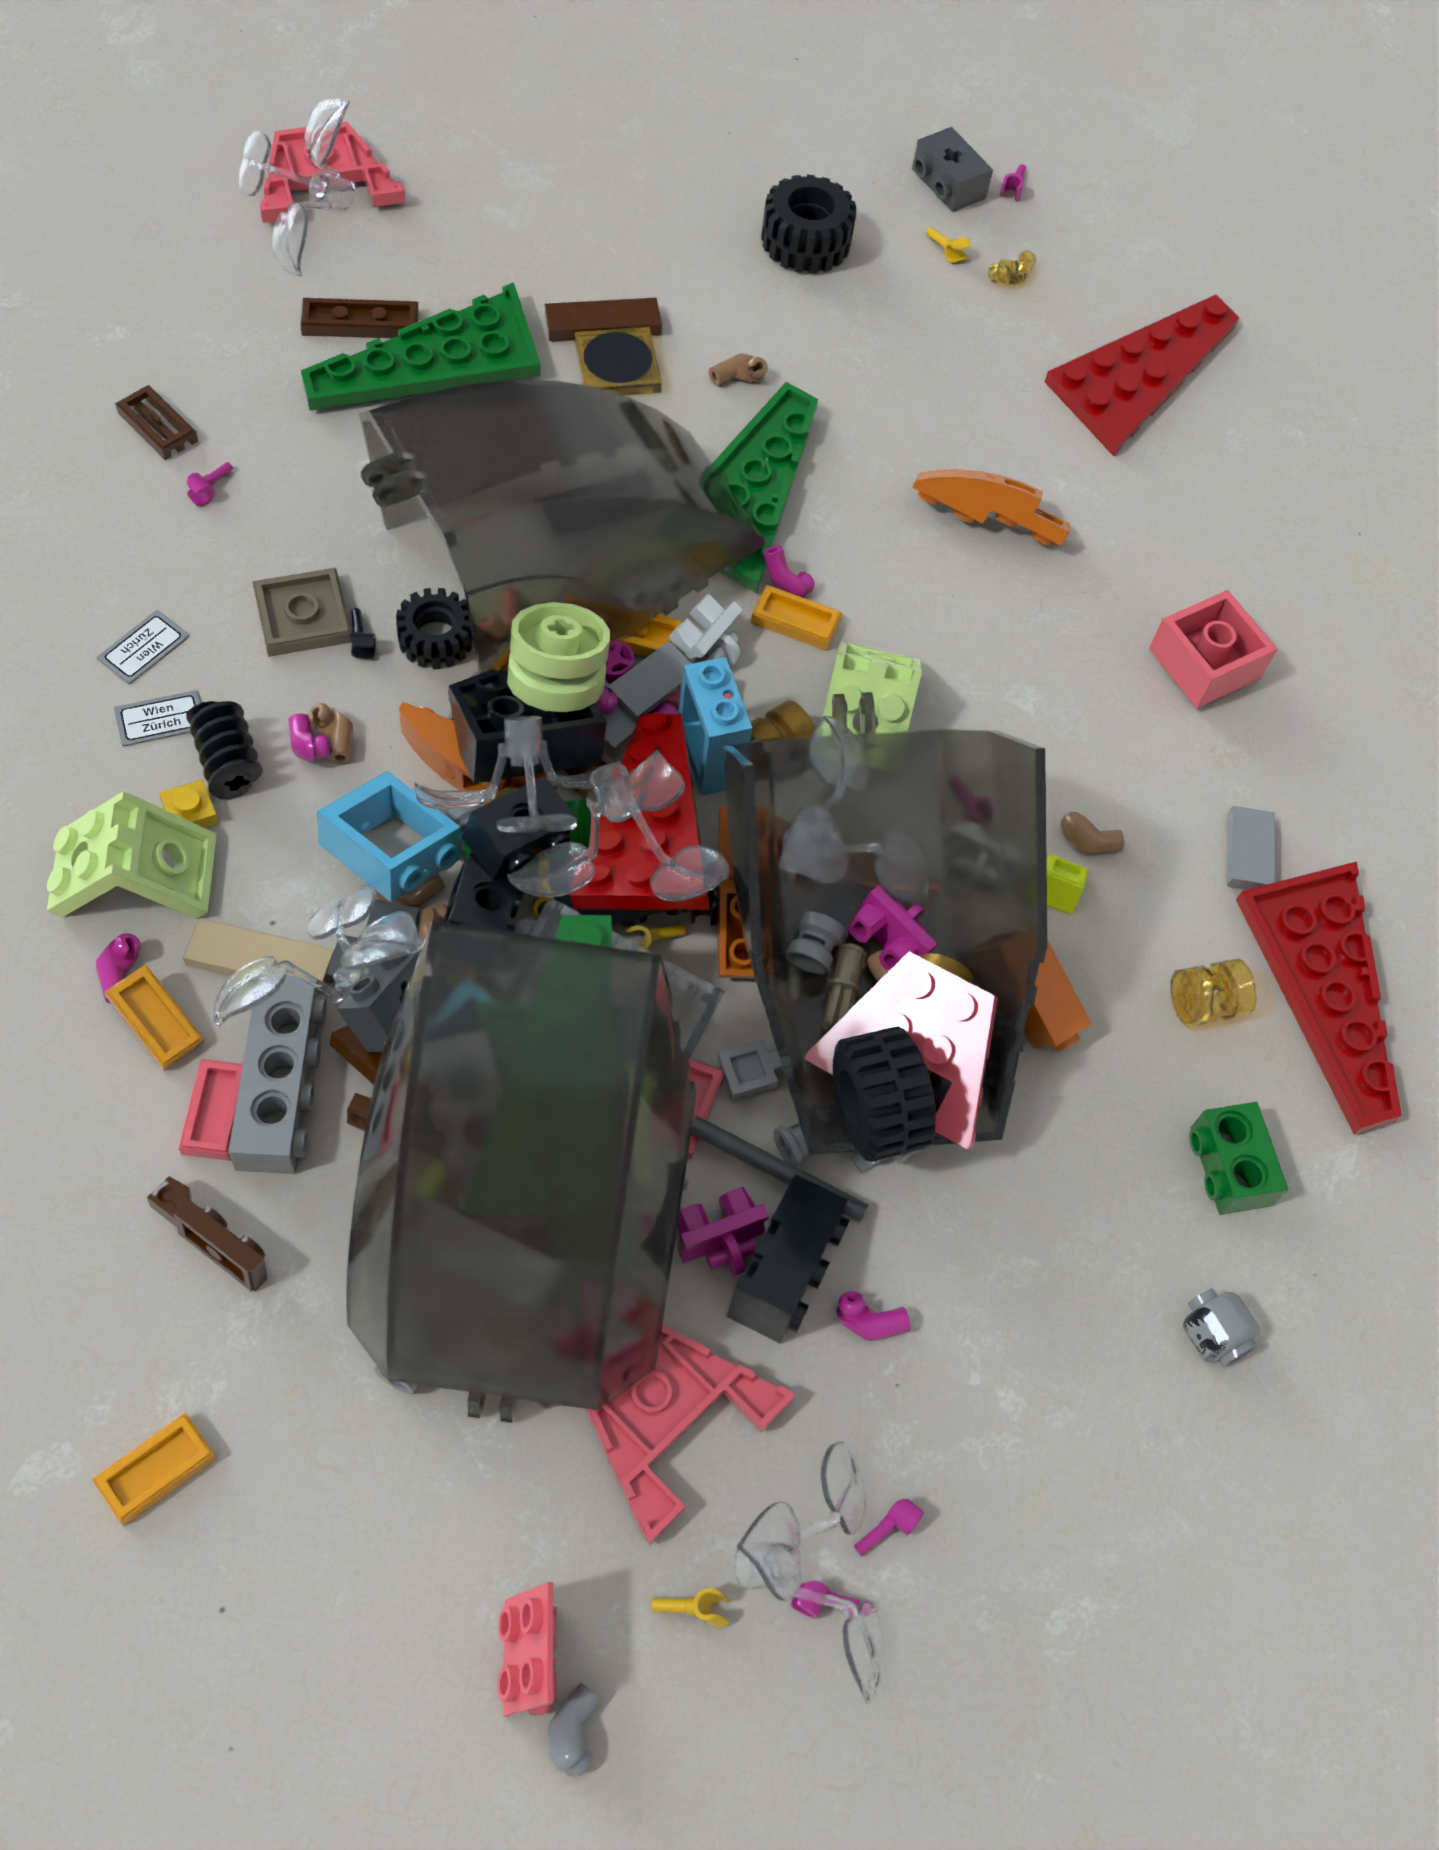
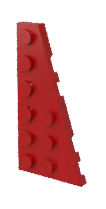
[1044,294,1239,456]
[570,713,710,910]
[1236,861,1402,1135]

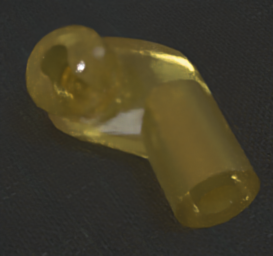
[988,250,1036,286]

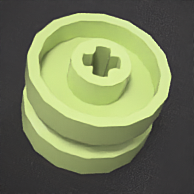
[507,602,610,712]

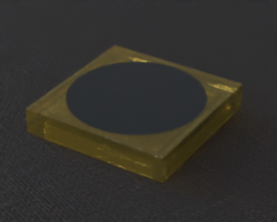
[574,327,662,398]

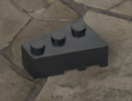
[727,1174,850,1344]

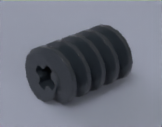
[186,701,263,800]

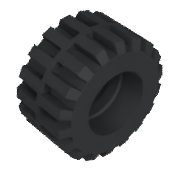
[761,174,857,273]
[833,1026,936,1162]

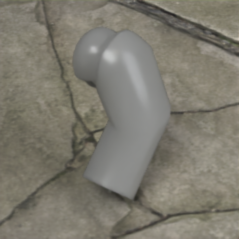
[549,1683,601,1777]

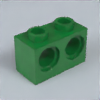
[1190,1102,1289,1215]

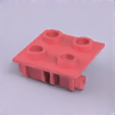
[498,1582,557,1717]

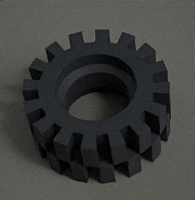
[396,588,474,669]

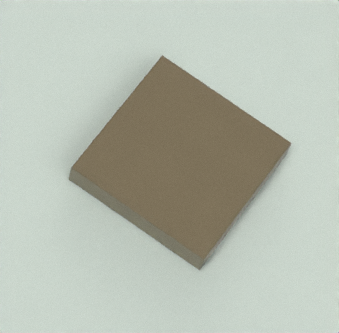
[252,568,351,657]

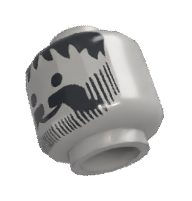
[1183,1288,1259,1367]

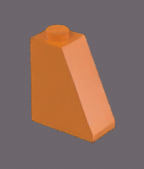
[964,926,1092,1051]

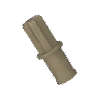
[821,944,867,1033]

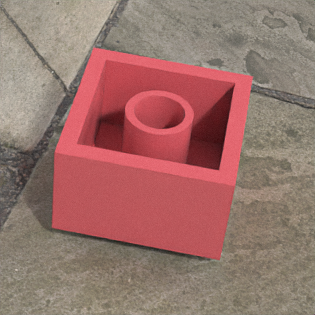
[1149,590,1278,709]

